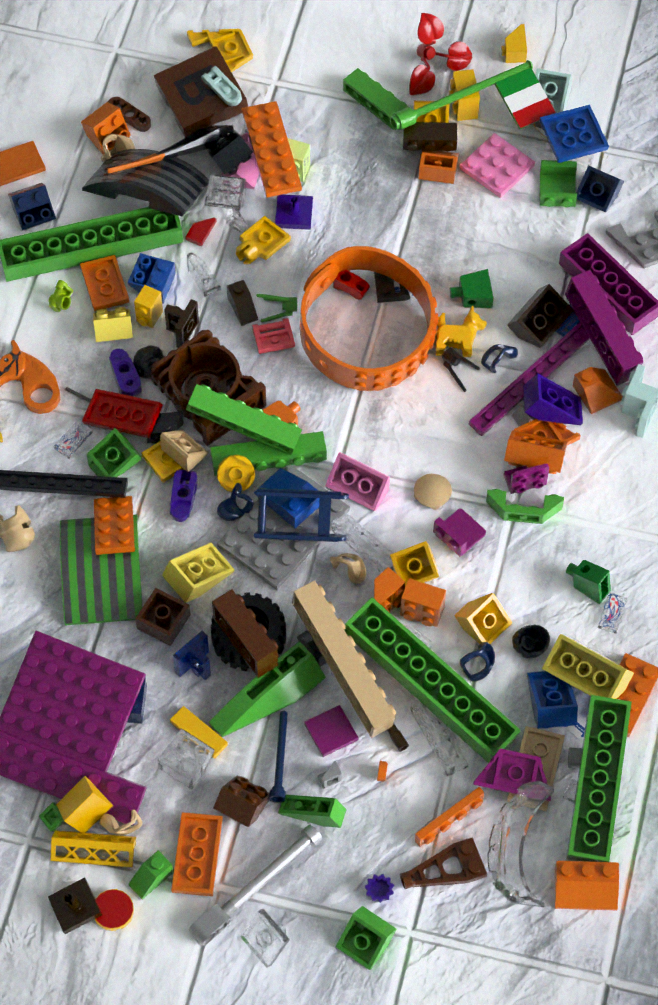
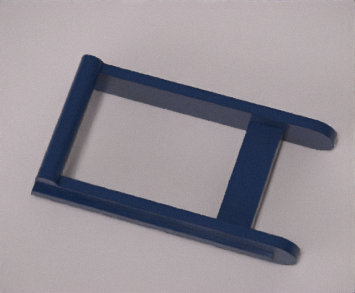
[254,488,349,542]

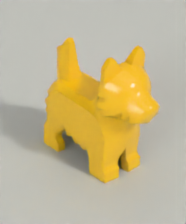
[435,306,487,357]

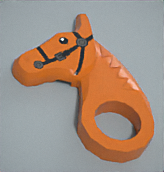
[0,340,61,414]

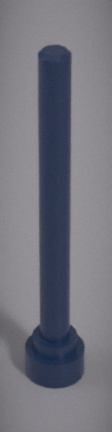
[269,711,288,803]

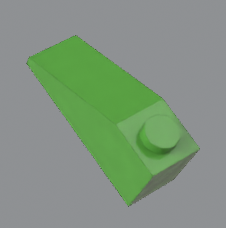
[278,794,347,828]

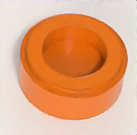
[377,761,388,782]

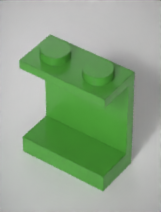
[540,160,577,207]

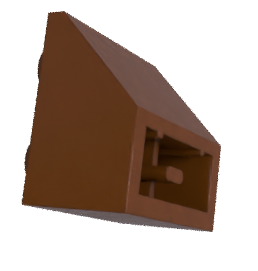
[213,775,269,827]

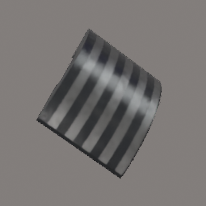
[82,149,209,217]

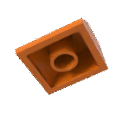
[572,367,623,414]

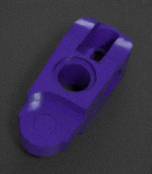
[109,348,142,396]
[170,469,198,522]

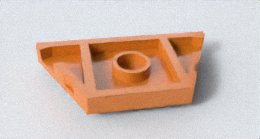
[514,419,581,468]

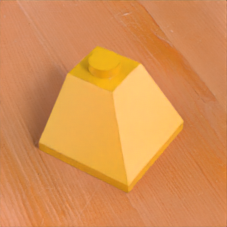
[390,541,439,587]
[454,593,512,644]

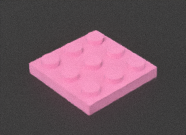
[460,133,535,198]

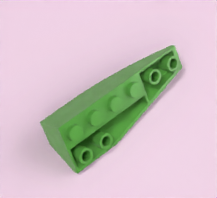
[209,641,326,737]

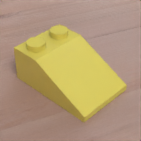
[162,543,235,603]

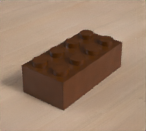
[212,589,279,678]

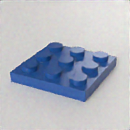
[540,104,609,163]

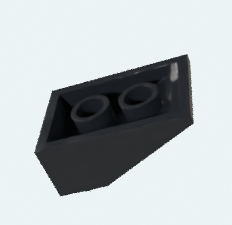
[207,129,253,174]

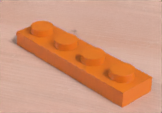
[415,787,484,847]

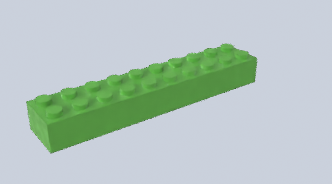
[0,207,183,282]
[344,597,521,763]

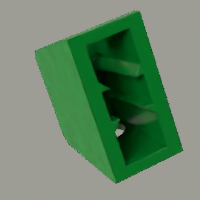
[450,269,494,308]
[566,560,611,604]

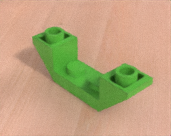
[486,489,564,524]

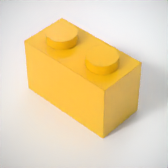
[134,285,163,328]

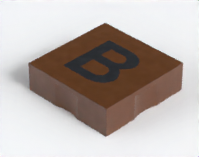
[153,46,248,137]

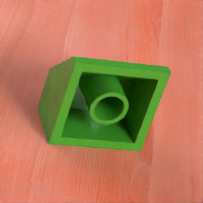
[336,906,397,970]

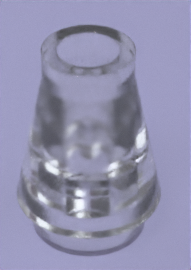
[224,209,250,234]

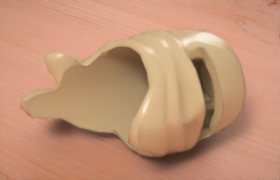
[0,505,35,552]

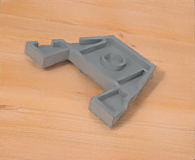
[605,211,658,269]

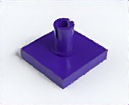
[275,195,313,230]

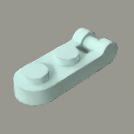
[201,66,242,106]

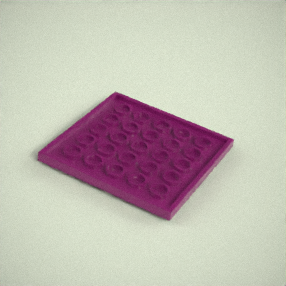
[0,631,146,772]

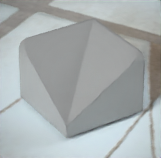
[318,761,342,788]

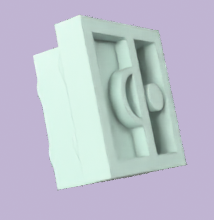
[620,364,658,438]

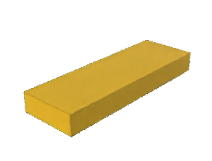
[170,706,228,759]

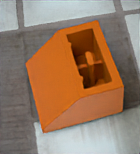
[81,102,131,154]
[419,150,459,184]
[374,567,405,613]

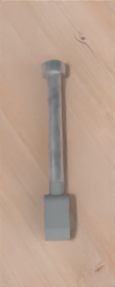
[189,824,322,946]

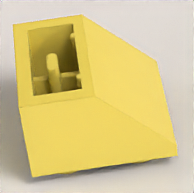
[93,307,133,342]

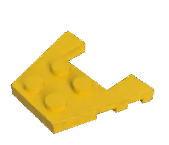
[187,29,253,72]

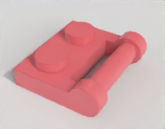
[252,318,295,354]

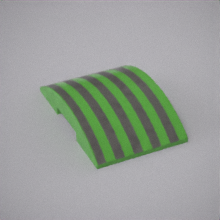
[60,514,143,626]

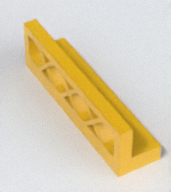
[51,830,136,867]

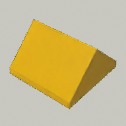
[56,776,113,833]

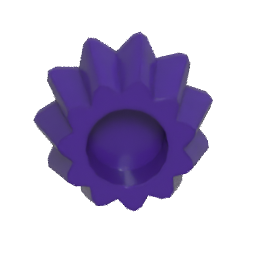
[365,874,394,903]

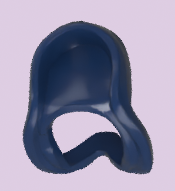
[481,344,518,373]
[217,483,254,521]
[460,642,495,682]

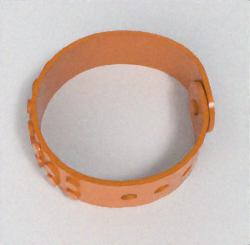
[299,246,438,391]

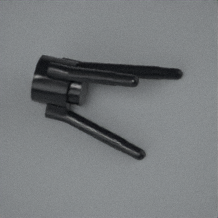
[442,347,480,392]

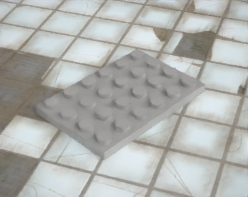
[217,464,350,590]

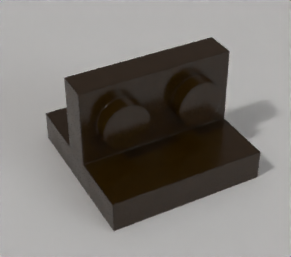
[164,299,199,348]

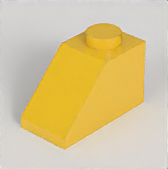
[501,24,527,63]

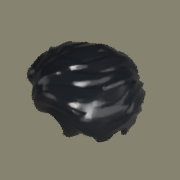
[133,345,165,379]
[512,625,550,658]

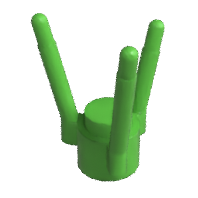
[256,294,297,323]

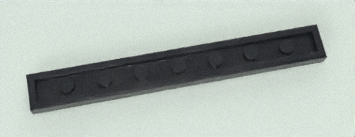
[0,470,128,498]

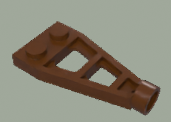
[400,837,487,889]

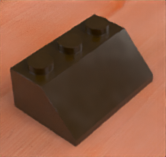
[403,122,457,152]
[507,284,574,348]

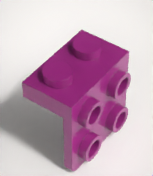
[503,464,549,494]
[433,509,486,557]

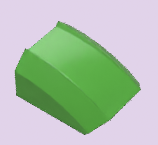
[86,428,142,477]

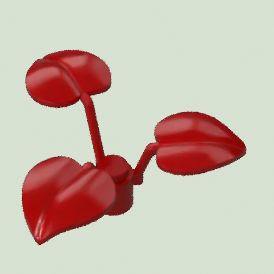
[409,13,472,95]

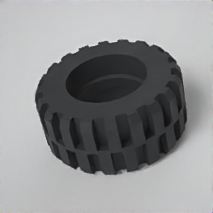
[211,592,286,671]

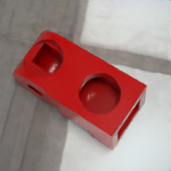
[333,269,370,300]

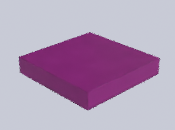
[304,705,359,757]

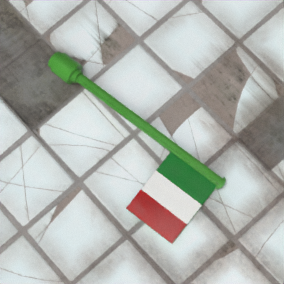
[390,60,556,130]

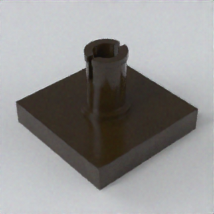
[48,877,102,934]

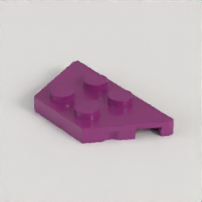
[473,748,551,801]

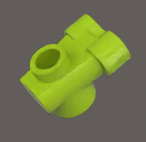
[48,280,74,312]

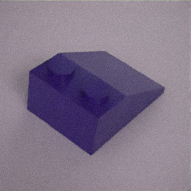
[523,373,583,426]

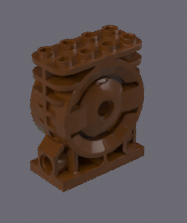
[151,330,266,447]

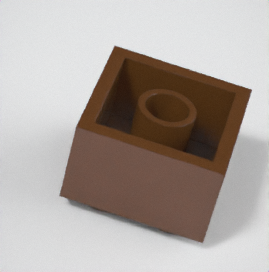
[135,588,191,646]

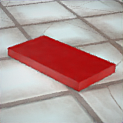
[82,389,163,438]

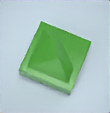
[39,802,64,832]

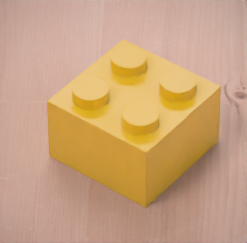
[449,69,480,121]

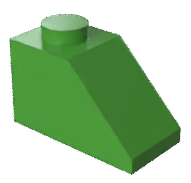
[128,850,173,900]

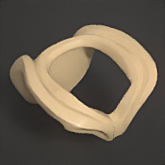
[101,134,135,161]
[330,553,366,584]
[100,810,143,835]

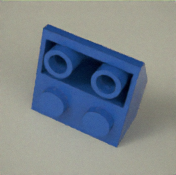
[128,253,176,304]

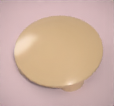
[414,474,452,510]

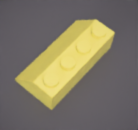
[542,634,634,699]

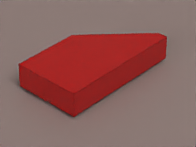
[185,217,217,247]

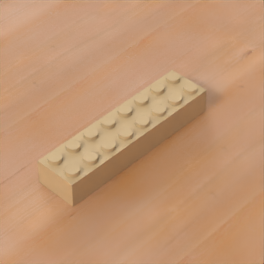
[292,580,396,738]

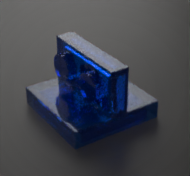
[173,630,211,680]

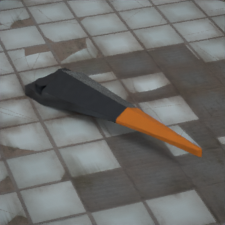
[107,125,234,174]

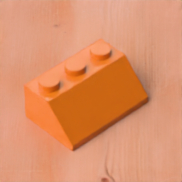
[504,430,568,474]
[554,861,619,911]

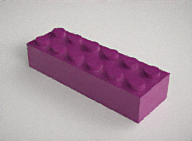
[559,233,658,335]
[565,270,643,386]

